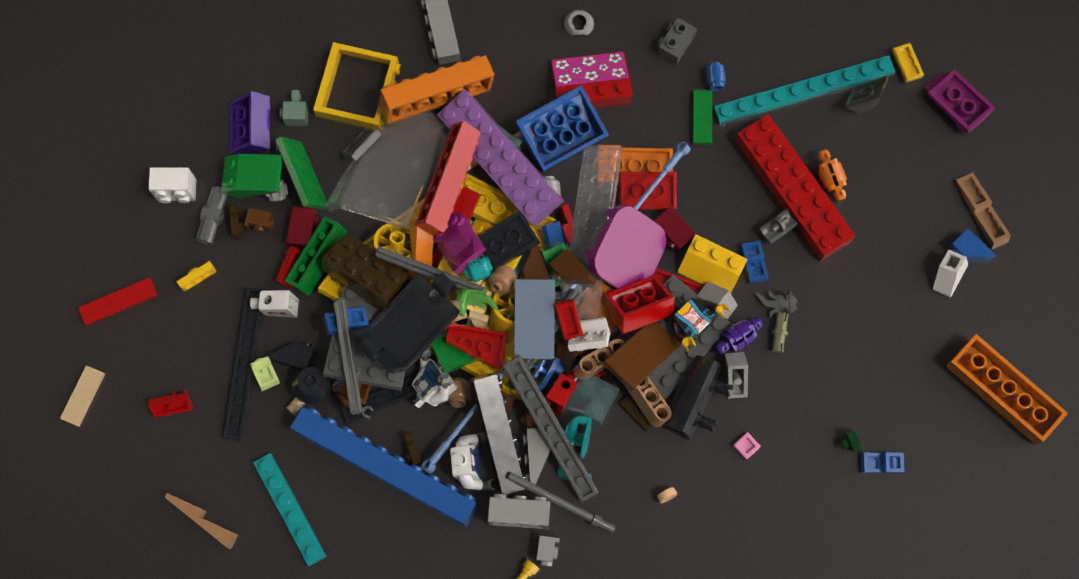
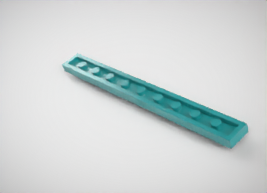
[713,55,895,125]

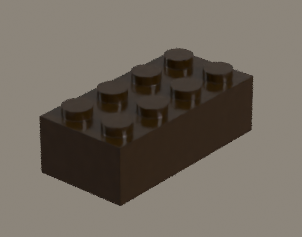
[322,232,409,311]

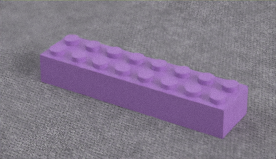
[437,89,564,226]

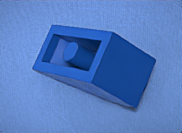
[948,229,996,263]

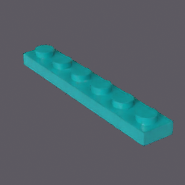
[253,453,327,567]

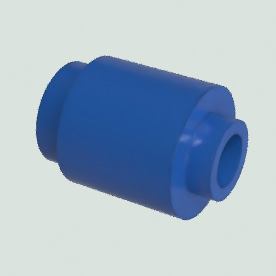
[706,62,726,91]

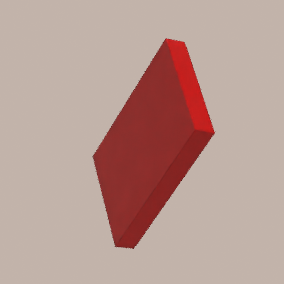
[620,172,677,210]

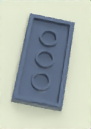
[514,279,555,359]

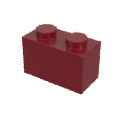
[286,206,320,249]
[654,206,696,253]

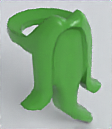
[456,288,498,316]

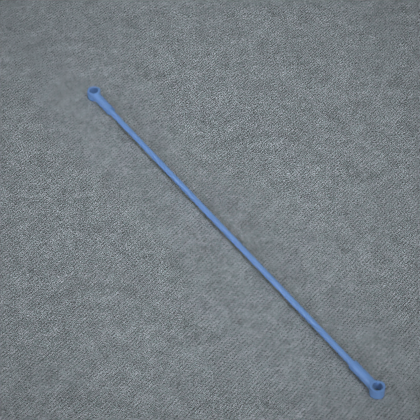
[421,142,690,473]

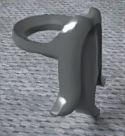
[756,290,798,318]

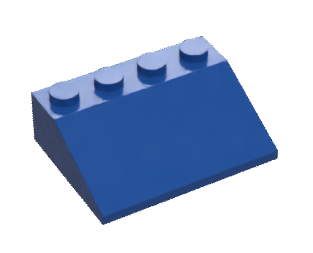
[516,85,609,173]

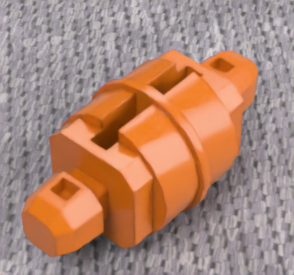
[817,149,847,201]

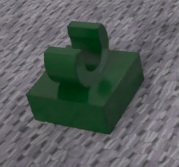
[840,430,864,452]

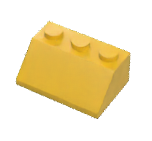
[677,234,748,293]

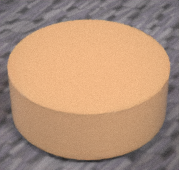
[657,487,677,503]

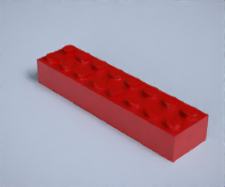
[735,114,856,262]

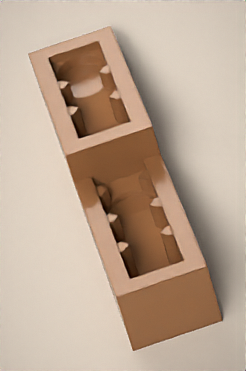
[955,172,1011,250]
[165,493,238,549]

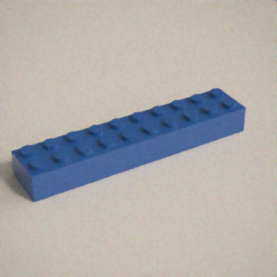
[290,407,478,528]

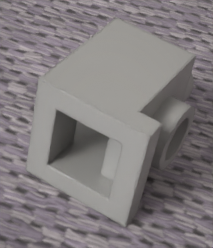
[537,536,560,567]

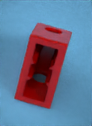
[545,370,578,418]

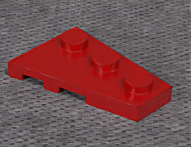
[446,323,507,371]

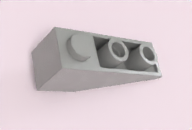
[523,428,551,485]

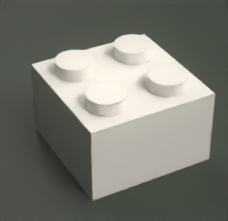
[149,168,197,203]

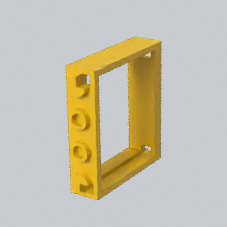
[313,42,401,131]

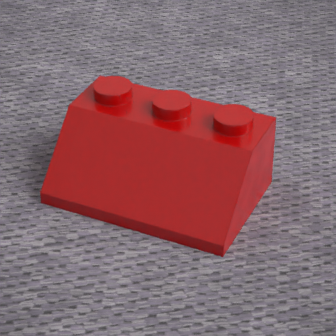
[604,275,675,334]

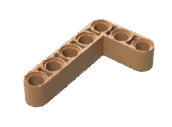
[574,339,671,427]

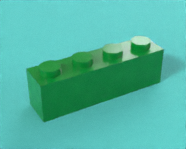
[285,216,349,297]

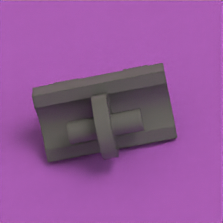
[759,209,798,245]

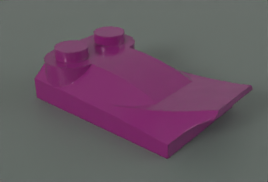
[925,69,995,134]
[433,212,486,275]

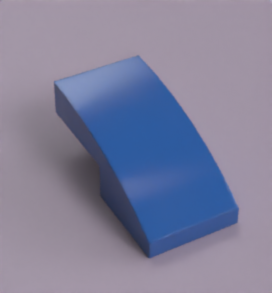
[741,241,769,284]
[323,307,369,335]
[861,452,905,473]

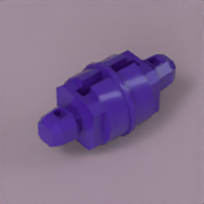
[715,317,763,354]

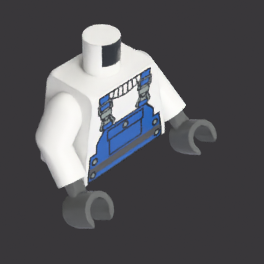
[411,349,458,408]
[450,432,496,493]

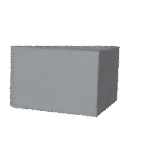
[697,282,738,319]

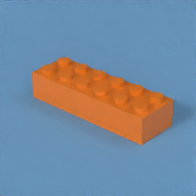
[379,55,495,125]
[946,334,1068,445]

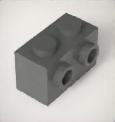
[657,18,697,65]

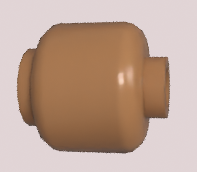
[488,266,517,294]
[447,377,471,408]

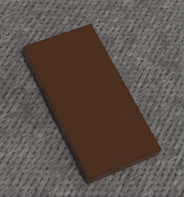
[603,322,681,392]

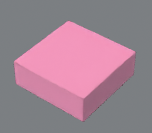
[733,432,761,460]

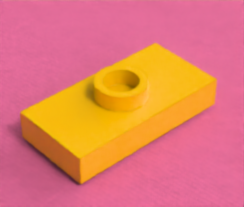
[892,43,924,83]
[177,261,217,292]

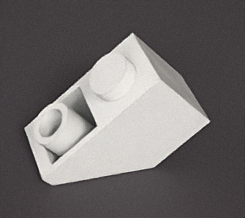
[933,250,968,298]

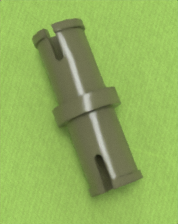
[771,312,789,353]

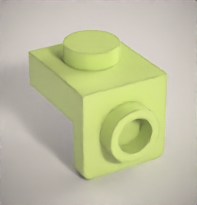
[250,356,280,391]

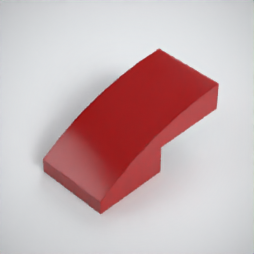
[555,204,573,246]

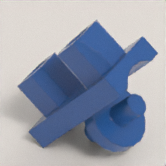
[532,357,565,391]

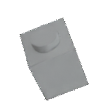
[725,352,748,399]

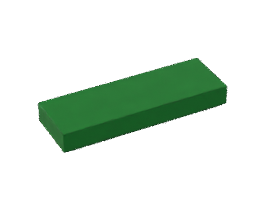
[693,90,712,145]

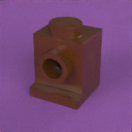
[244,208,275,233]

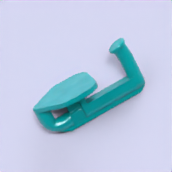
[558,416,592,480]

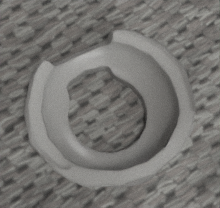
[564,9,594,36]

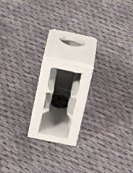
[250,290,299,318]

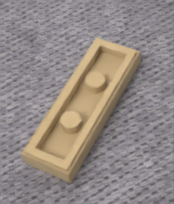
[60,366,105,427]

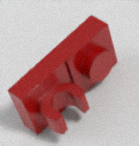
[275,246,302,289]
[149,389,193,418]

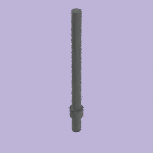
[507,472,615,533]

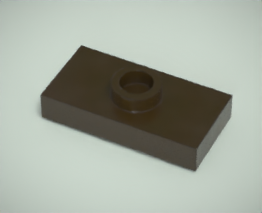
[620,394,661,432]

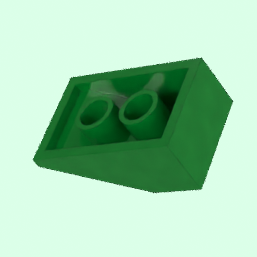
[221,154,283,199]

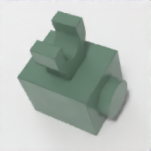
[280,90,308,126]

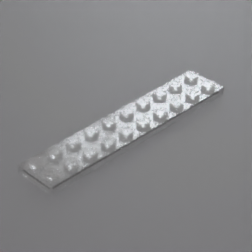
[562,145,622,320]

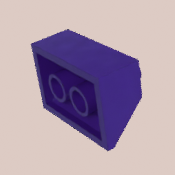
[229,91,271,155]

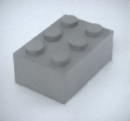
[488,494,550,529]

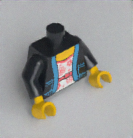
[671,297,730,352]

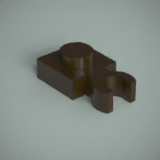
[229,204,246,240]
[404,431,422,466]

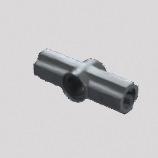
[196,186,228,245]

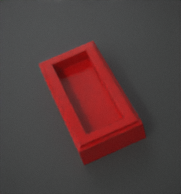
[555,298,584,340]

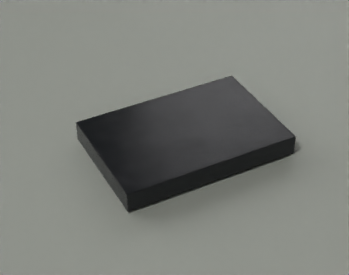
[478,211,541,273]

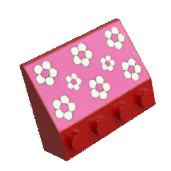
[551,51,632,108]

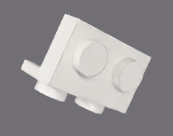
[568,317,610,351]

